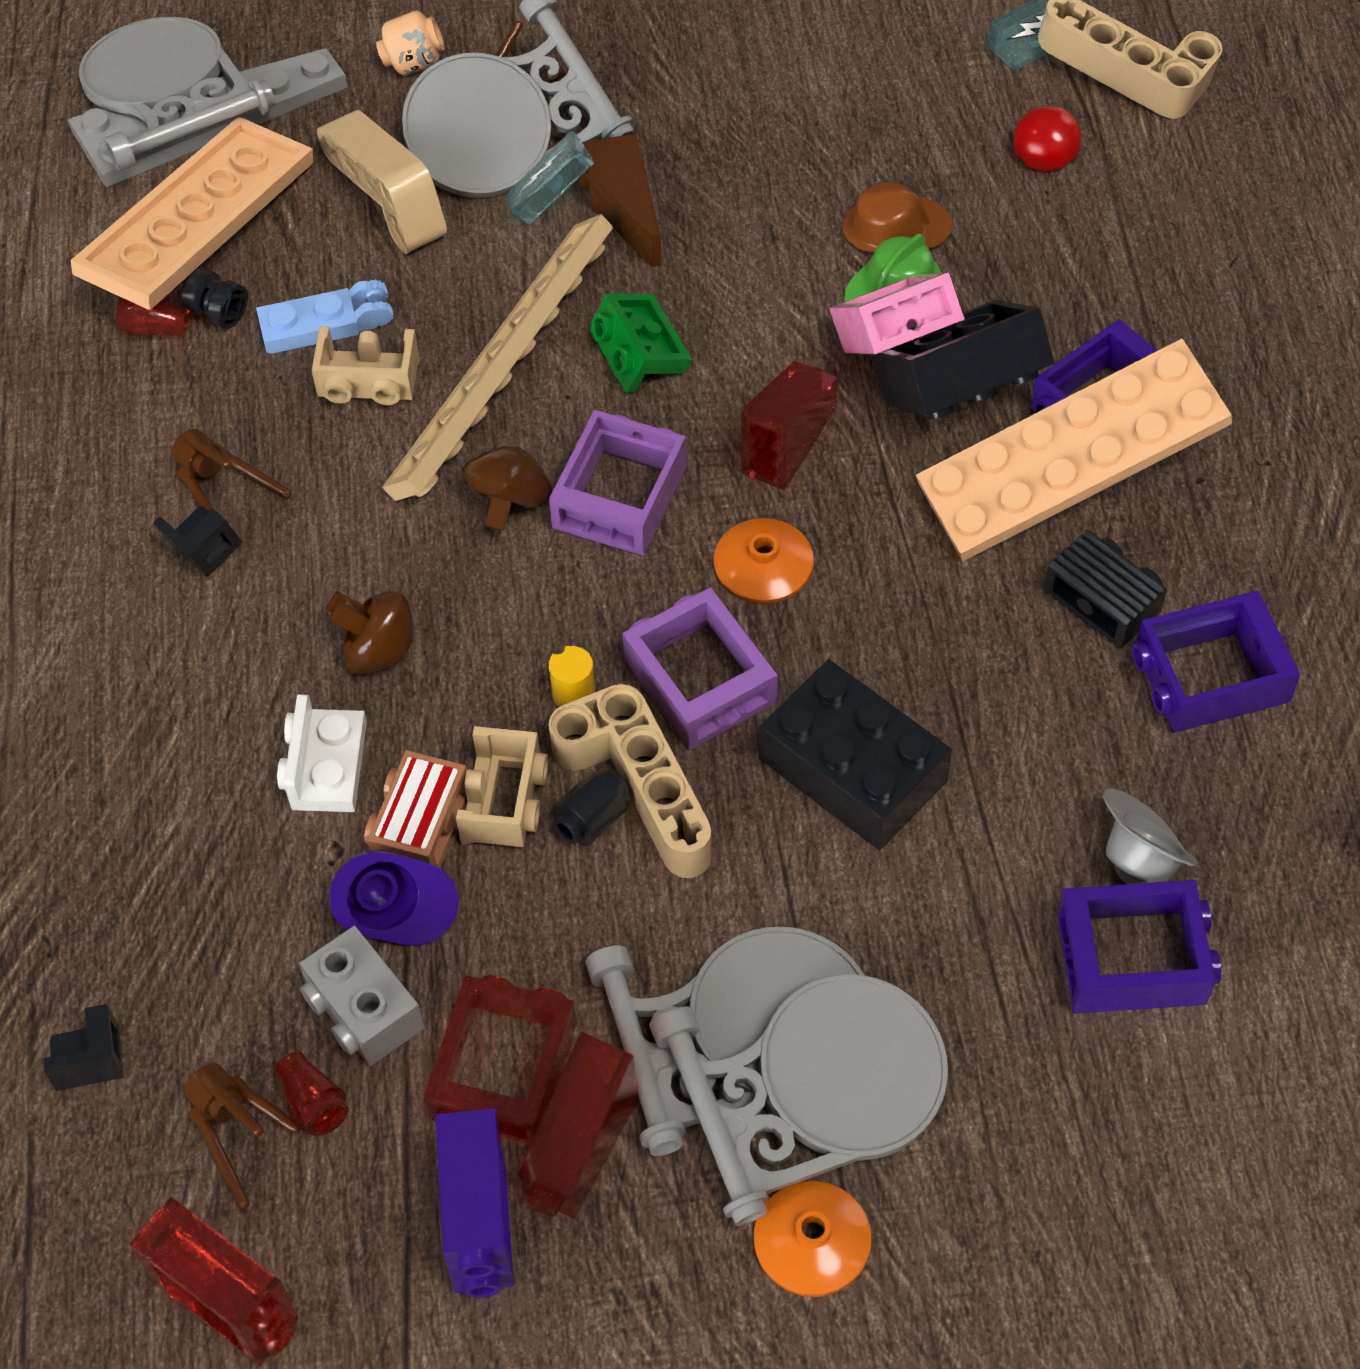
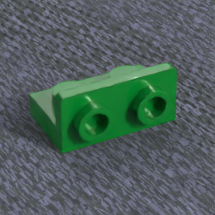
[590,294,692,393]

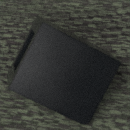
[153,506,242,577]
[43,1004,124,1091]

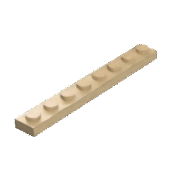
[382,214,613,501]

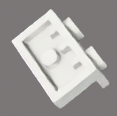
[277,694,367,812]

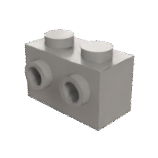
[299,925,425,1067]

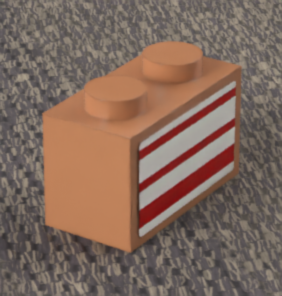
[364,750,467,868]

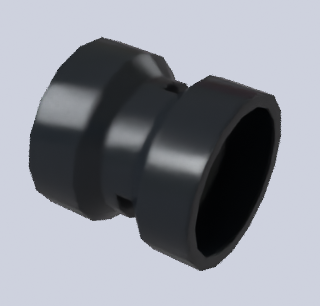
[181,267,248,329]

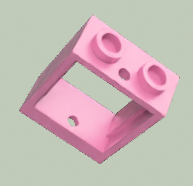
[829,273,964,354]

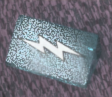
[987,0,1049,71]
[508,130,595,224]

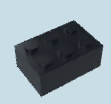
[871,300,1055,419]
[759,659,952,851]

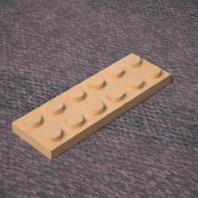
[71,116,313,310]
[916,338,1232,561]

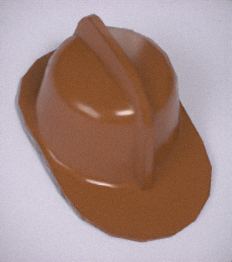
[843,181,953,253]

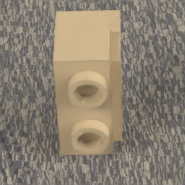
[312,326,420,405]
[456,726,548,847]

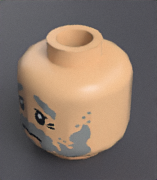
[376,10,445,76]

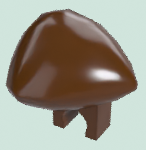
[462,446,553,530]
[325,591,413,674]

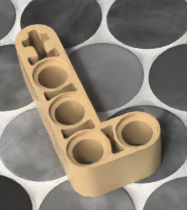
[1038,0,1222,119]
[317,109,447,254]
[548,684,712,878]

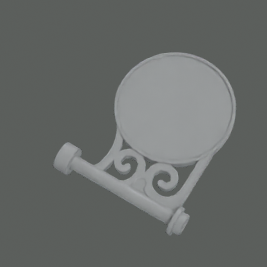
[402,0,635,198]
[79,17,276,172]
[585,927,864,1156]
[649,974,948,1226]

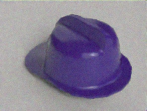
[329,851,459,946]

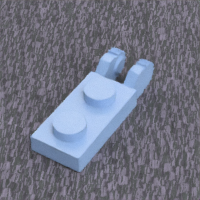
[256,279,394,354]

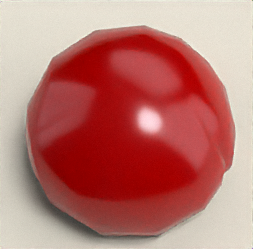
[1013,105,1082,172]

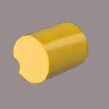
[549,646,595,707]

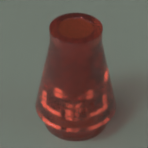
[116,297,189,337]
[275,1052,348,1136]

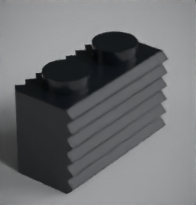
[1044,530,1167,648]

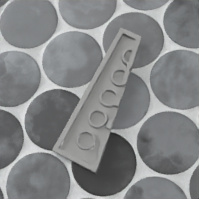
[68,48,348,187]

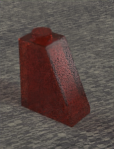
[741,361,838,491]
[519,1032,638,1219]

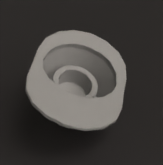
[1102,788,1198,884]

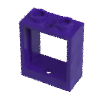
[1031,319,1158,413]
[1132,590,1300,733]
[1057,880,1221,1014]
[435,1108,514,1297]

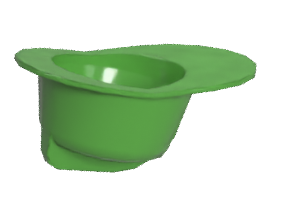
[844,233,942,302]

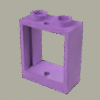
[549,410,687,556]
[622,587,778,750]

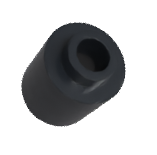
[552,768,631,846]

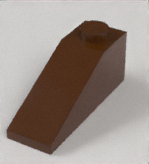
[576,134,662,267]

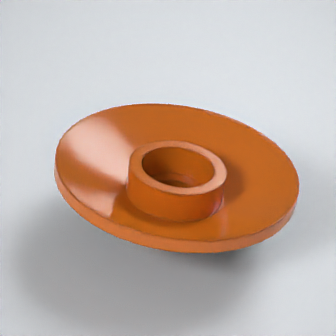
[714,518,814,604]
[754,1181,871,1297]

